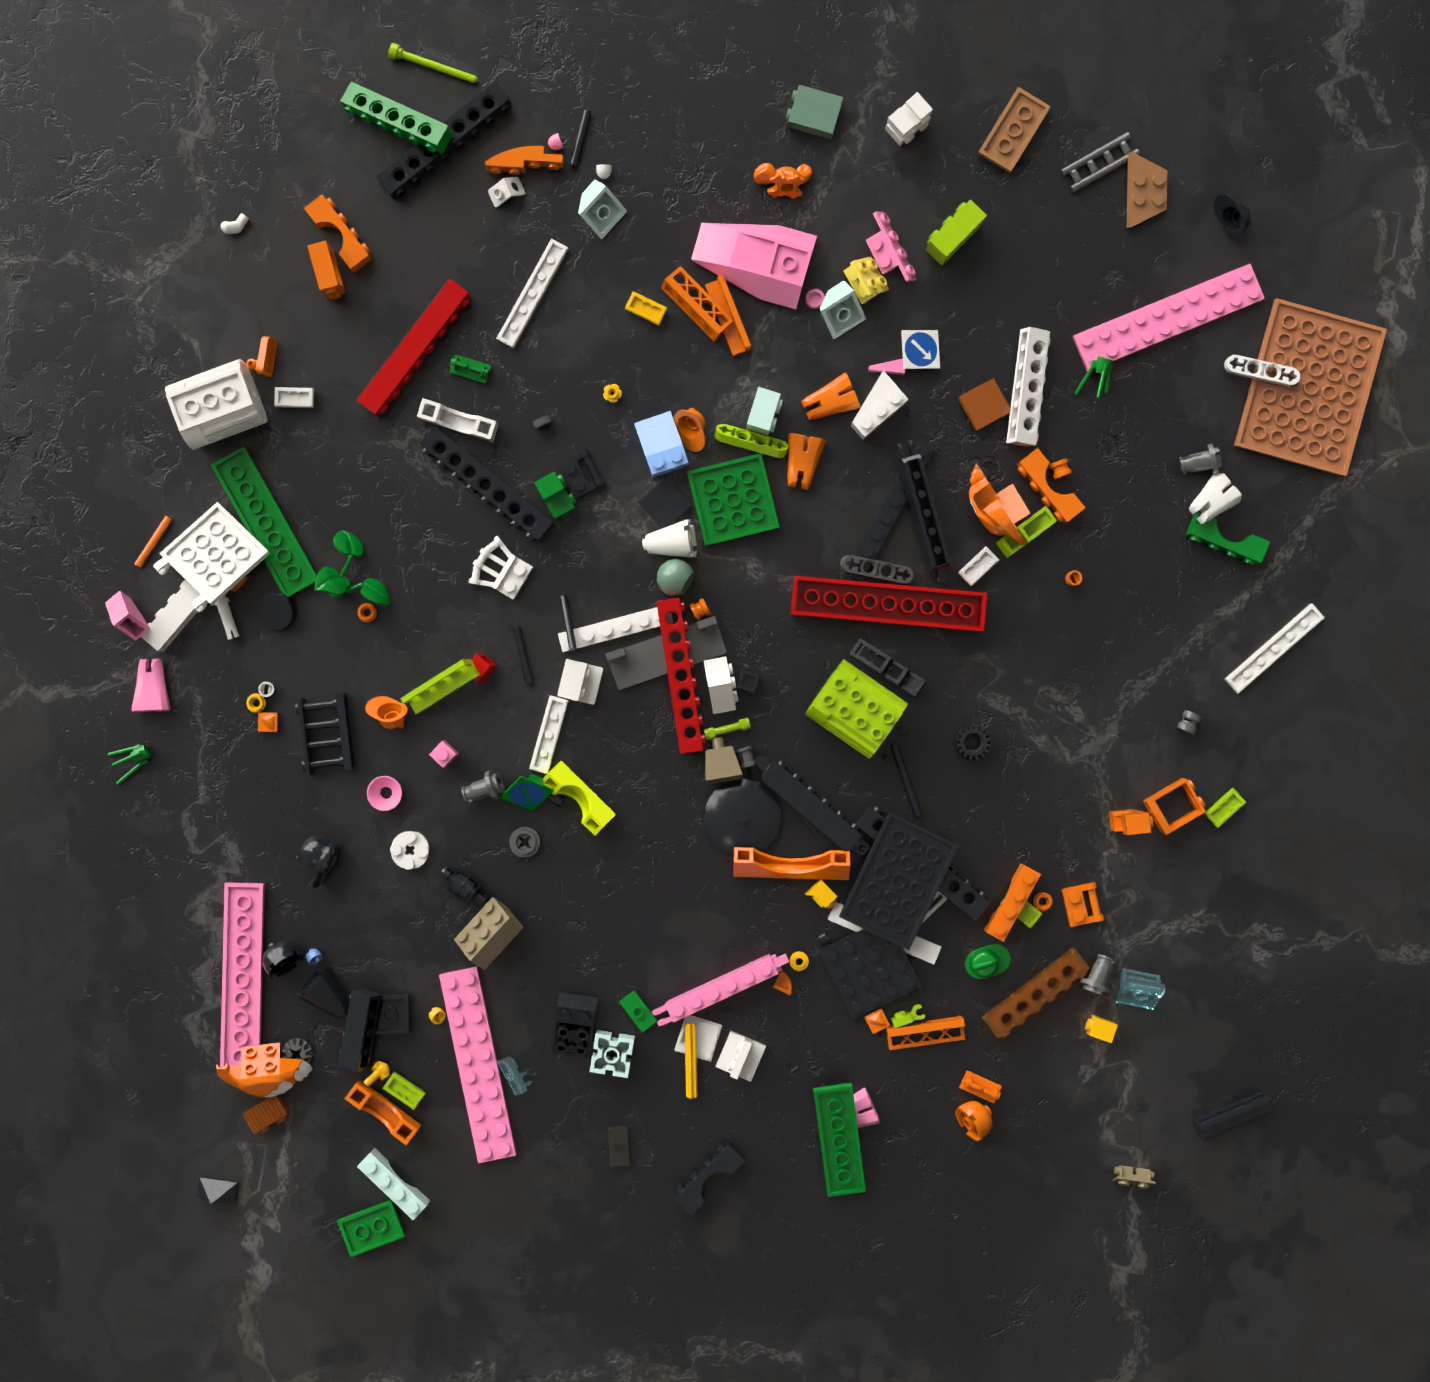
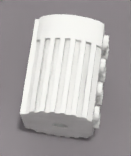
[165,359,268,450]

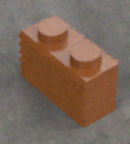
[242,1094,291,1134]

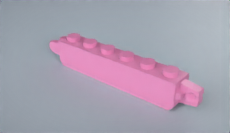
[652,954,789,1026]

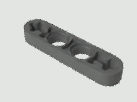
[840,555,913,584]

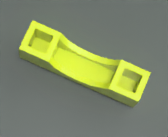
[543,761,616,836]

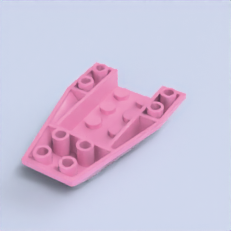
[691,223,817,310]

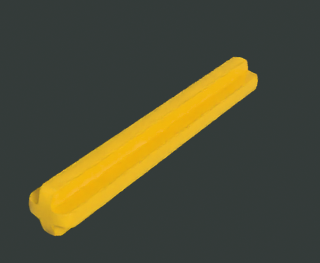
[685,1023,698,1099]

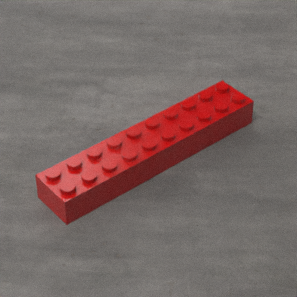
[790,576,987,632]

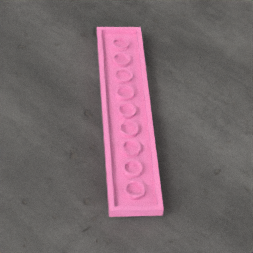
[1073,264,1265,371]
[220,882,265,1067]
[439,966,517,1163]

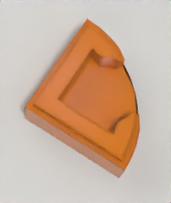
[773,970,792,995]

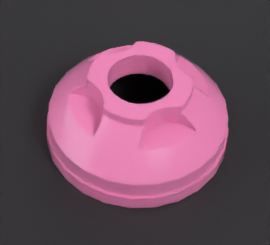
[367,776,402,811]

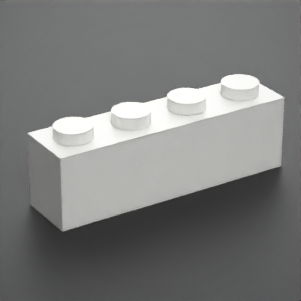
[141,580,201,652]

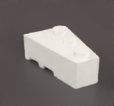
[851,370,908,440]

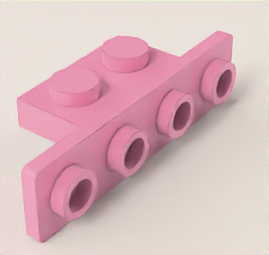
[866,211,916,282]

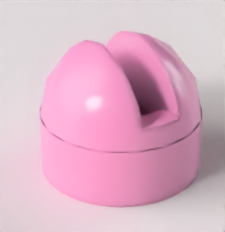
[548,133,563,150]

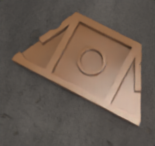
[1127,152,1167,228]

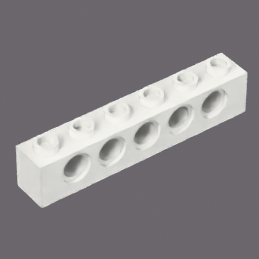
[1006,327,1050,447]

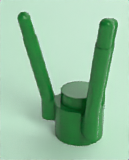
[1074,356,1113,398]
[107,744,151,785]

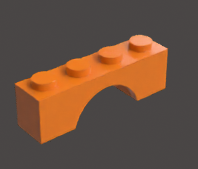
[304,195,372,273]
[1017,448,1085,524]
[1109,809,1153,835]
[984,863,1041,942]
[344,1079,421,1145]

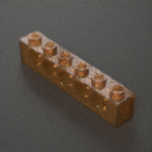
[981,948,1090,1039]

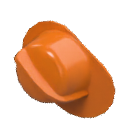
[674,408,705,452]
[365,696,408,729]

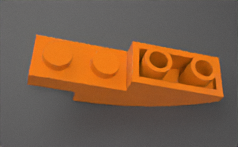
[485,146,564,175]

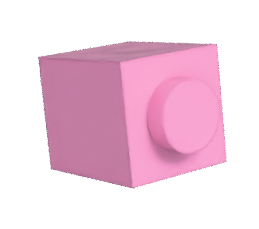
[429,740,459,768]

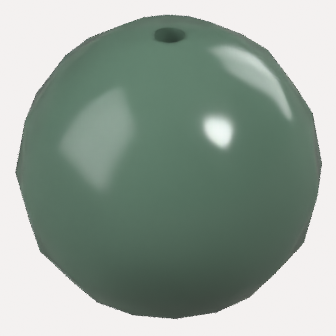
[657,559,694,597]

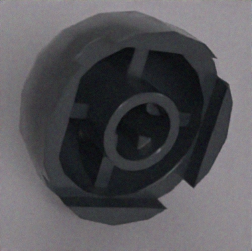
[262,941,303,978]

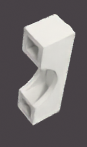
[417,398,499,443]

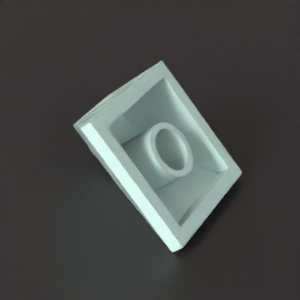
[578,180,627,239]
[820,281,866,339]

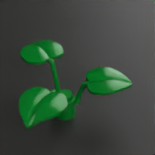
[315,530,390,606]

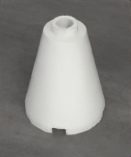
[642,519,697,558]

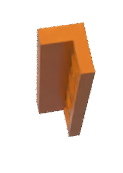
[661,266,734,342]
[705,274,751,357]
[886,1016,965,1050]

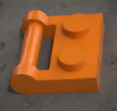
[1061,882,1104,927]

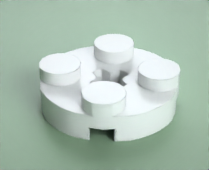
[390,831,430,870]

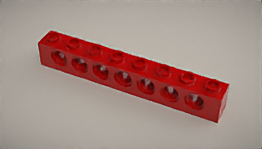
[656,597,706,754]

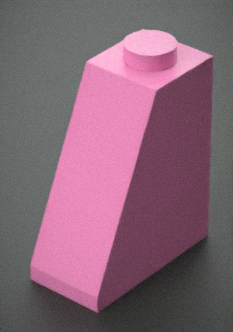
[105,591,150,641]

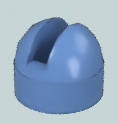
[306,948,323,966]

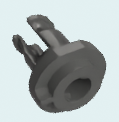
[1179,443,1222,475]
[461,770,505,804]
[1080,954,1115,998]

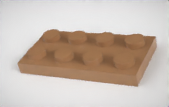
[978,87,1051,173]

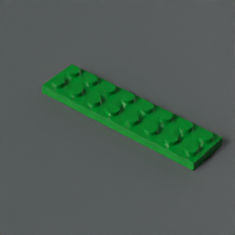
[211,446,317,598]

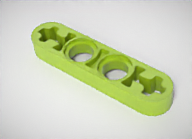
[714,424,788,458]

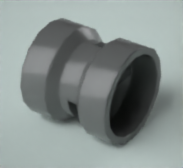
[1177,710,1202,735]

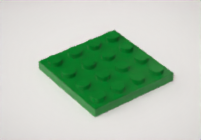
[687,453,780,546]

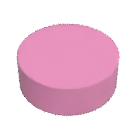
[805,289,825,309]

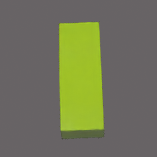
[996,506,1057,558]

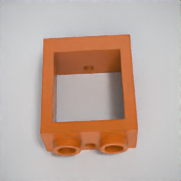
[307,240,346,300]
[1143,778,1206,835]

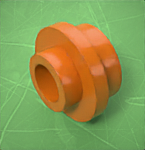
[357,603,377,622]
[1033,892,1053,911]

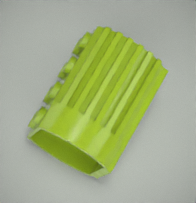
[805,659,908,759]

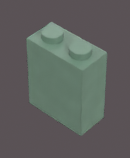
[785,85,843,140]

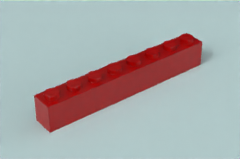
[357,279,471,417]

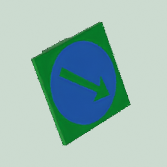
[500,774,554,811]

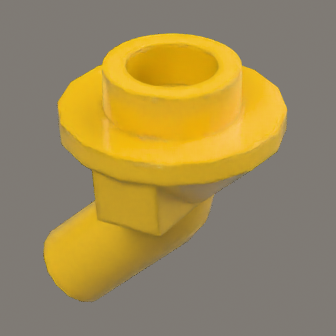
[364,1061,390,1087]

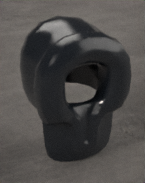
[298,835,341,888]

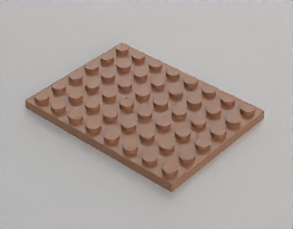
[1234,298,1387,477]

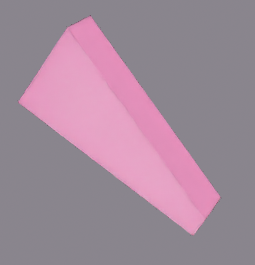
[868,359,905,375]

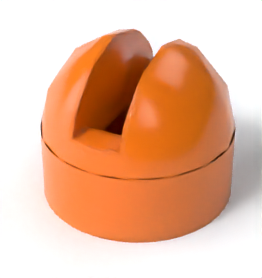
[1065,570,1082,586]

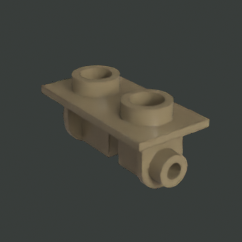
[1112,1165,1155,1189]

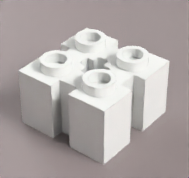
[885,92,933,146]

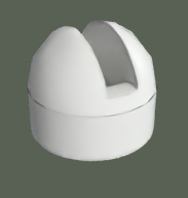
[596,165,612,179]
[258,682,274,697]

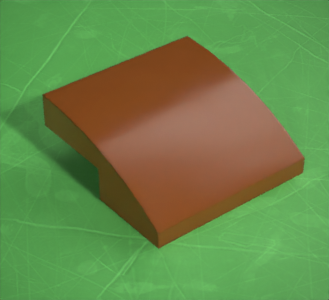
[958,378,1010,431]

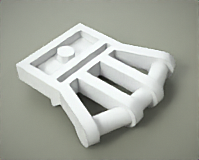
[469,536,533,600]

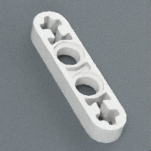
[1224,355,1300,386]

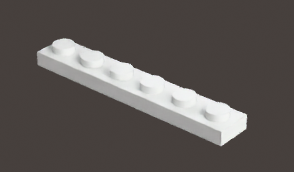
[558,607,674,652]

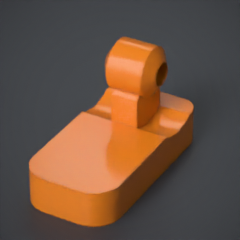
[246,336,277,377]

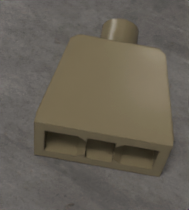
[706,738,743,785]

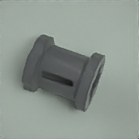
[735,745,756,769]

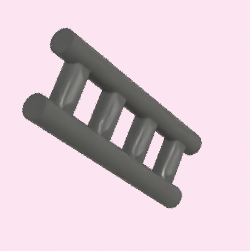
[1061,132,1140,193]

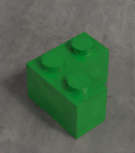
[534,471,577,520]

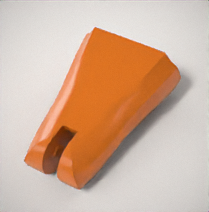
[801,372,861,421]
[787,433,826,491]

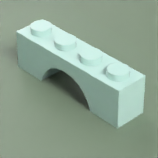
[357,1148,430,1220]

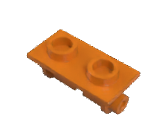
[959,1070,1002,1103]

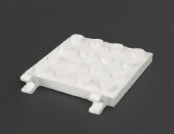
[153,502,270,613]

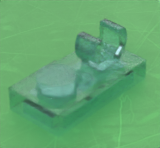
[497,1056,532,1095]

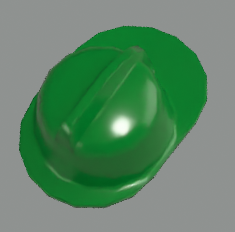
[965,944,1011,979]

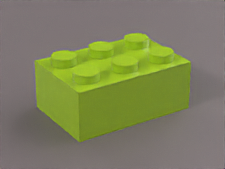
[926,199,987,266]

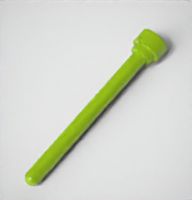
[388,43,478,83]

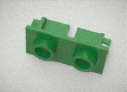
[449,354,491,384]

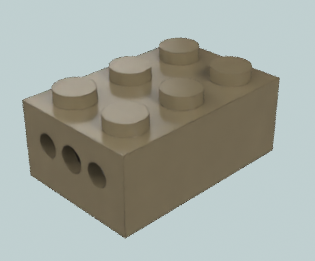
[454,897,523,970]

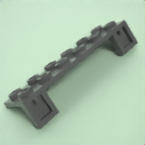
[605,616,727,690]

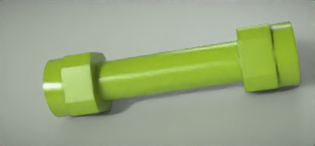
[704,717,751,740]

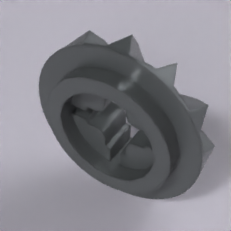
[509,827,540,857]
[282,1038,313,1063]

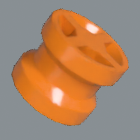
[1049,458,1072,480]
[689,598,711,622]

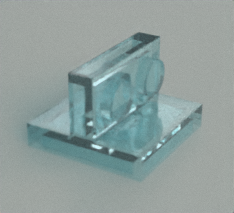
[1116,968,1165,1010]

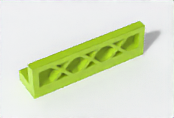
[400,659,480,714]

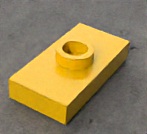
[625,291,667,326]

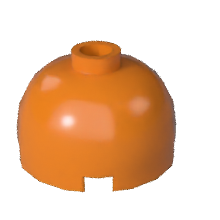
[955,1101,992,1141]

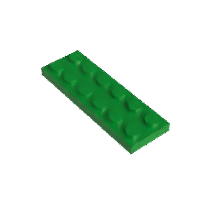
[813,1083,866,1197]

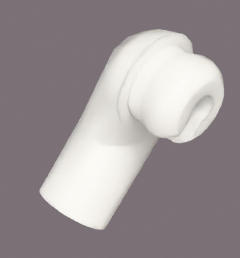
[221,213,249,234]

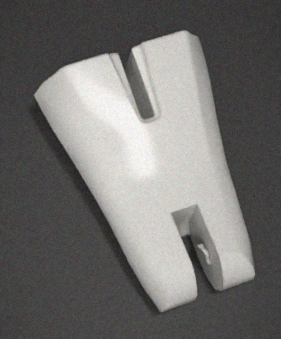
[1189,473,1242,524]

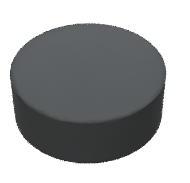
[532,415,552,429]

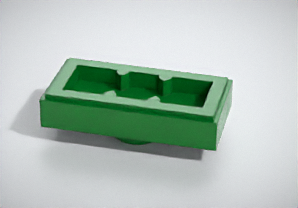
[619,990,658,1033]

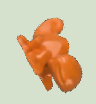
[754,163,812,199]

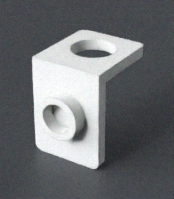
[488,177,525,207]

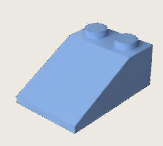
[634,411,689,478]

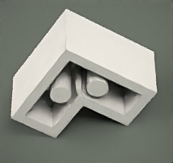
[704,657,738,714]

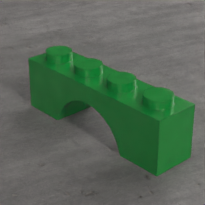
[1186,512,1270,566]

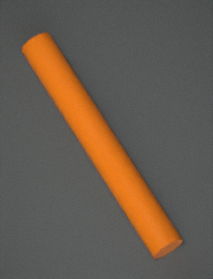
[134,516,172,568]

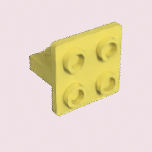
[844,257,889,304]

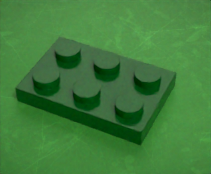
[337,1199,406,1257]

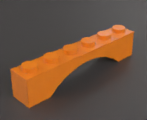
[733,847,850,880]

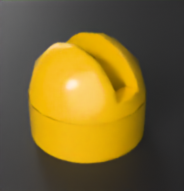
[429,1007,446,1024]

